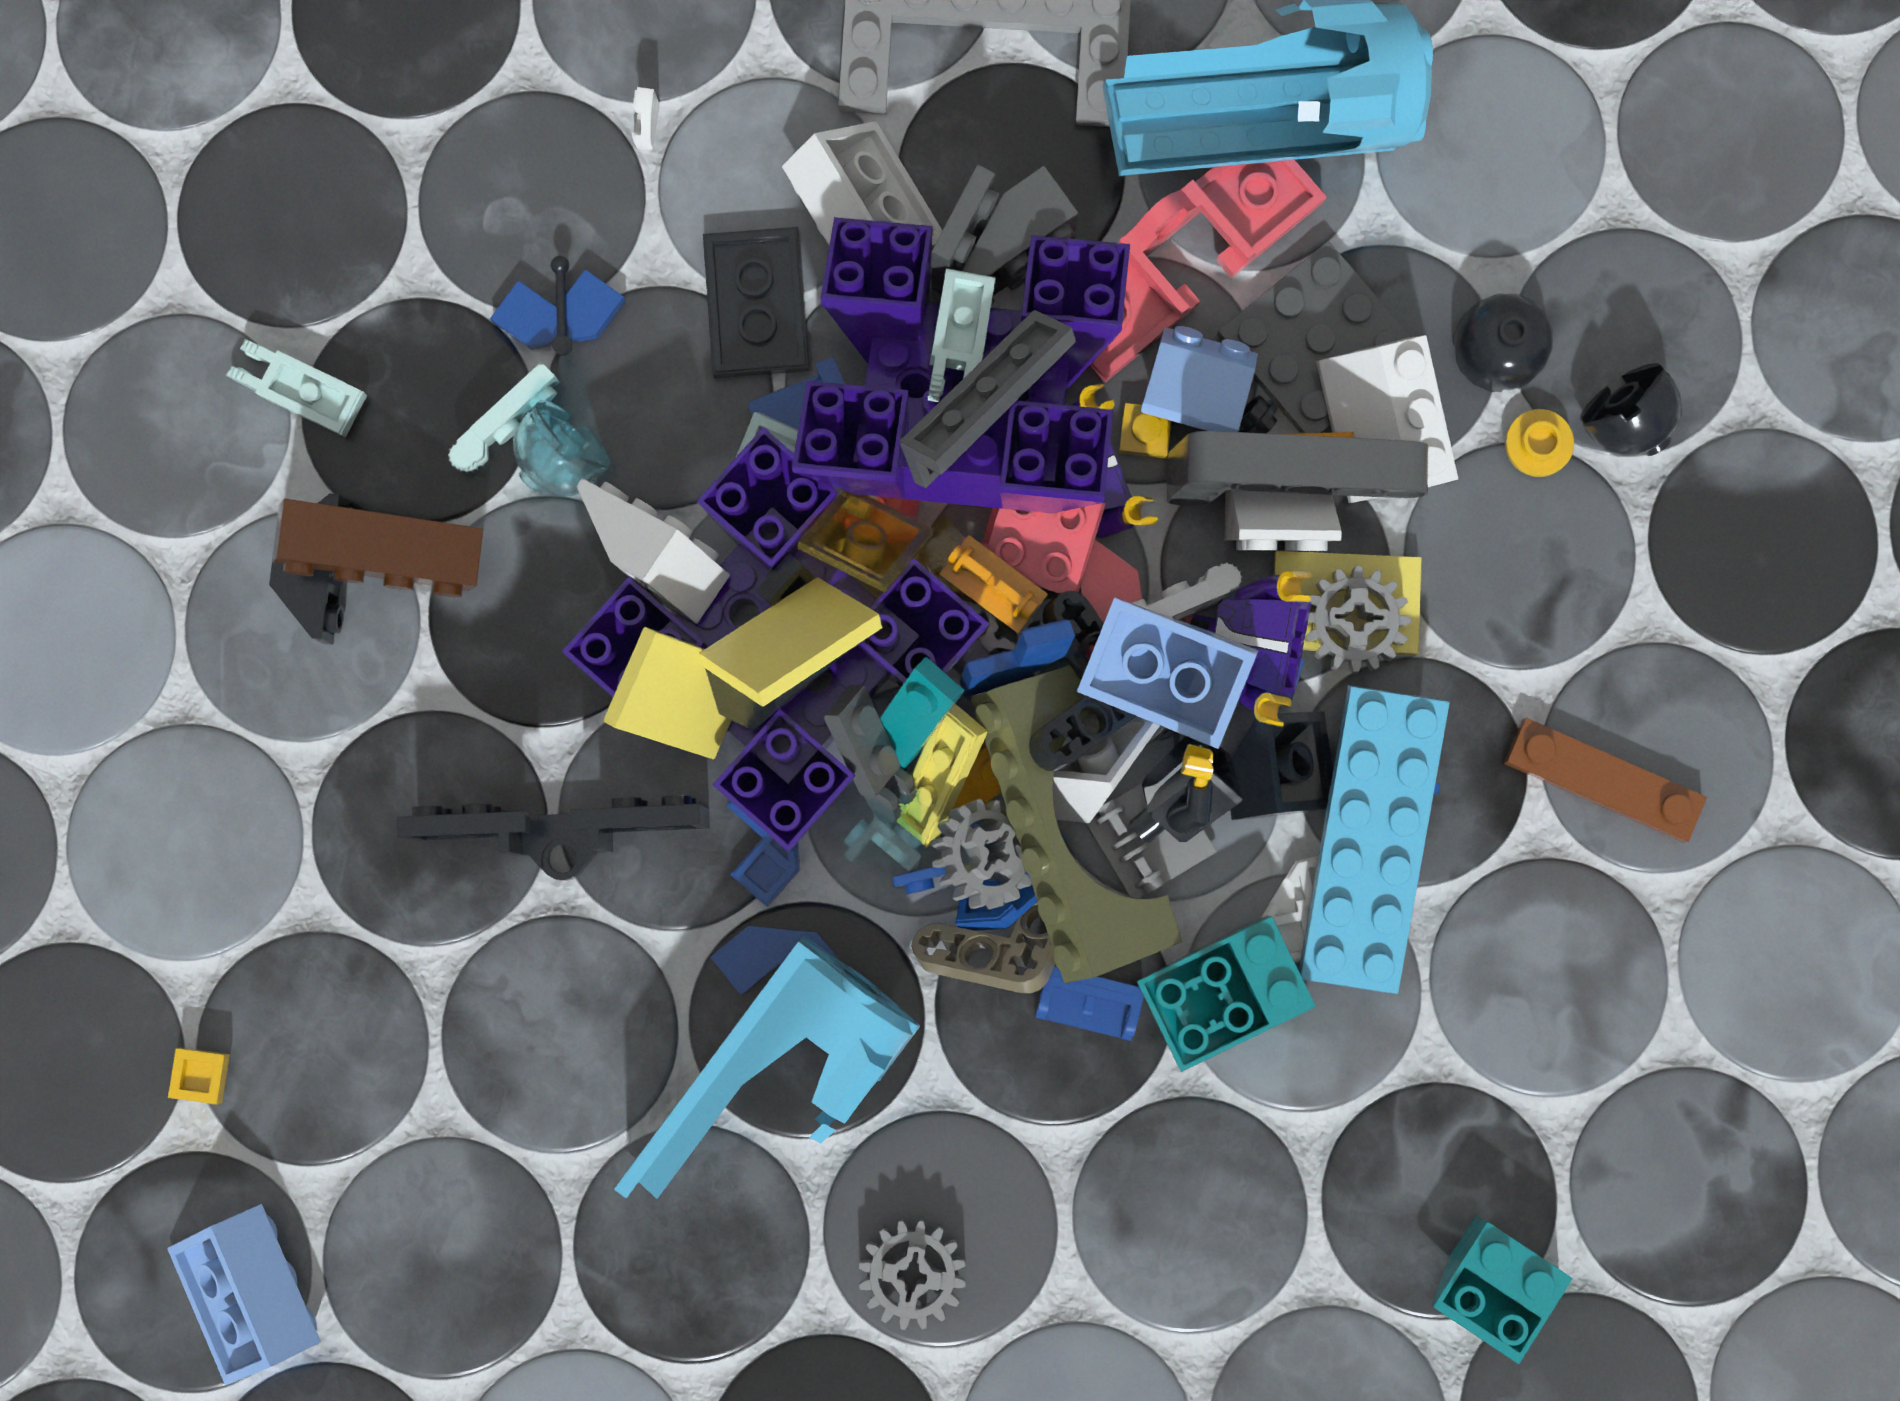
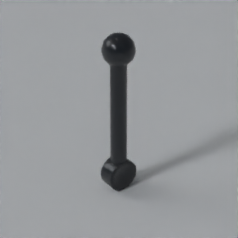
[550,256,573,356]

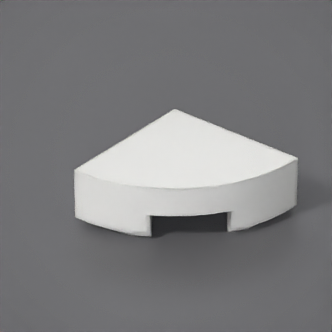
[632,87,660,151]

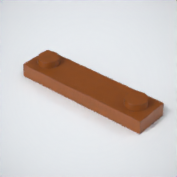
[1503,718,1707,843]

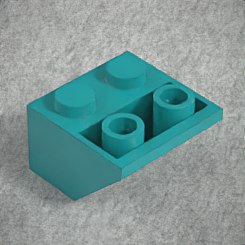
[1431,1215,1573,1364]

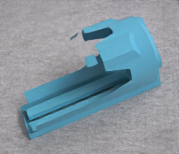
[1102,0,1433,176]
[614,934,920,1199]

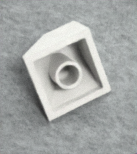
[1053,713,1160,823]

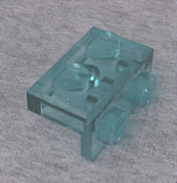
[843,817,924,873]

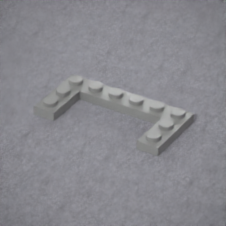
[838,0,1131,127]

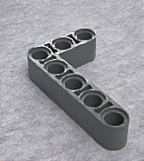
[1167,431,1428,506]

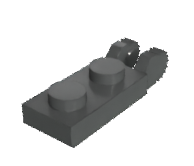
[823,685,918,824]

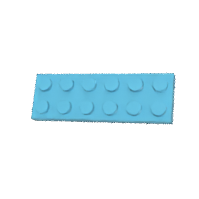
[1299,685,1450,994]

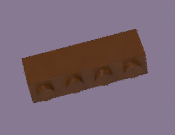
[272,498,484,597]

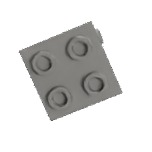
[1086,783,1217,899]

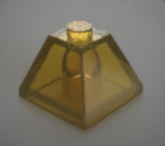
[798,490,934,593]

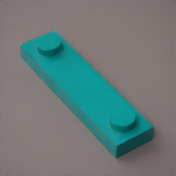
[846,657,965,771]

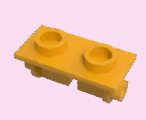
[939,535,1048,634]

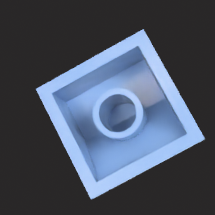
[1141,326,1258,432]

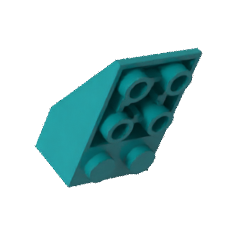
[1137,915,1316,1072]

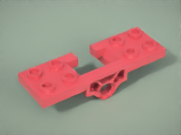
[1090,151,1327,383]
[826,497,1106,593]

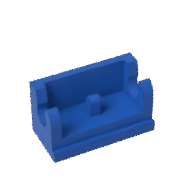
[1035,966,1144,1041]

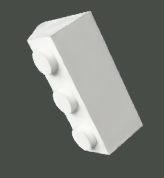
[782,121,943,250]
[1316,335,1458,503]

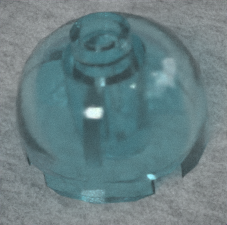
[513,400,611,496]

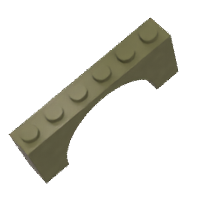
[971,665,1183,984]

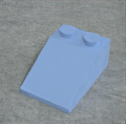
[1077,597,1259,749]

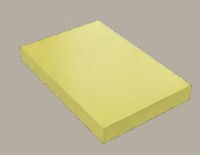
[1273,551,1422,656]
[699,577,882,707]
[603,626,731,760]

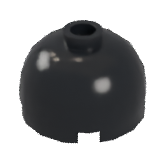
[1453,293,1553,392]
[1580,363,1682,457]

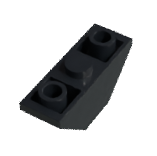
[269,493,351,645]

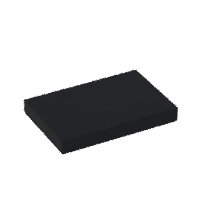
[703,227,809,378]

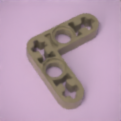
[911,902,1055,993]

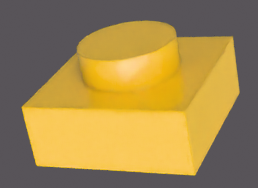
[1118,403,1172,459]
[168,1048,230,1104]

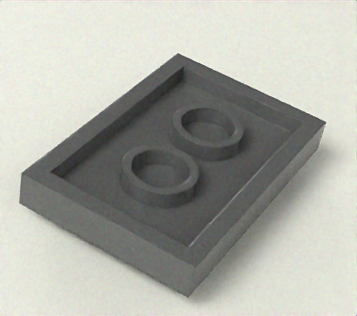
[931,164,999,294]

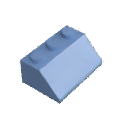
[167,1204,321,1386]

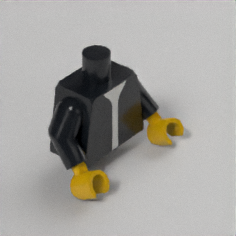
[1130,731,1243,843]

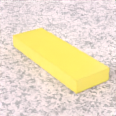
[896,704,988,848]

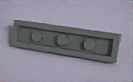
[899,310,1076,488]

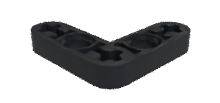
[1029,591,1137,771]

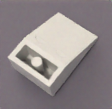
[576,478,730,624]
[1224,490,1341,551]

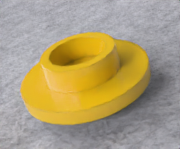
[1505,409,1574,477]

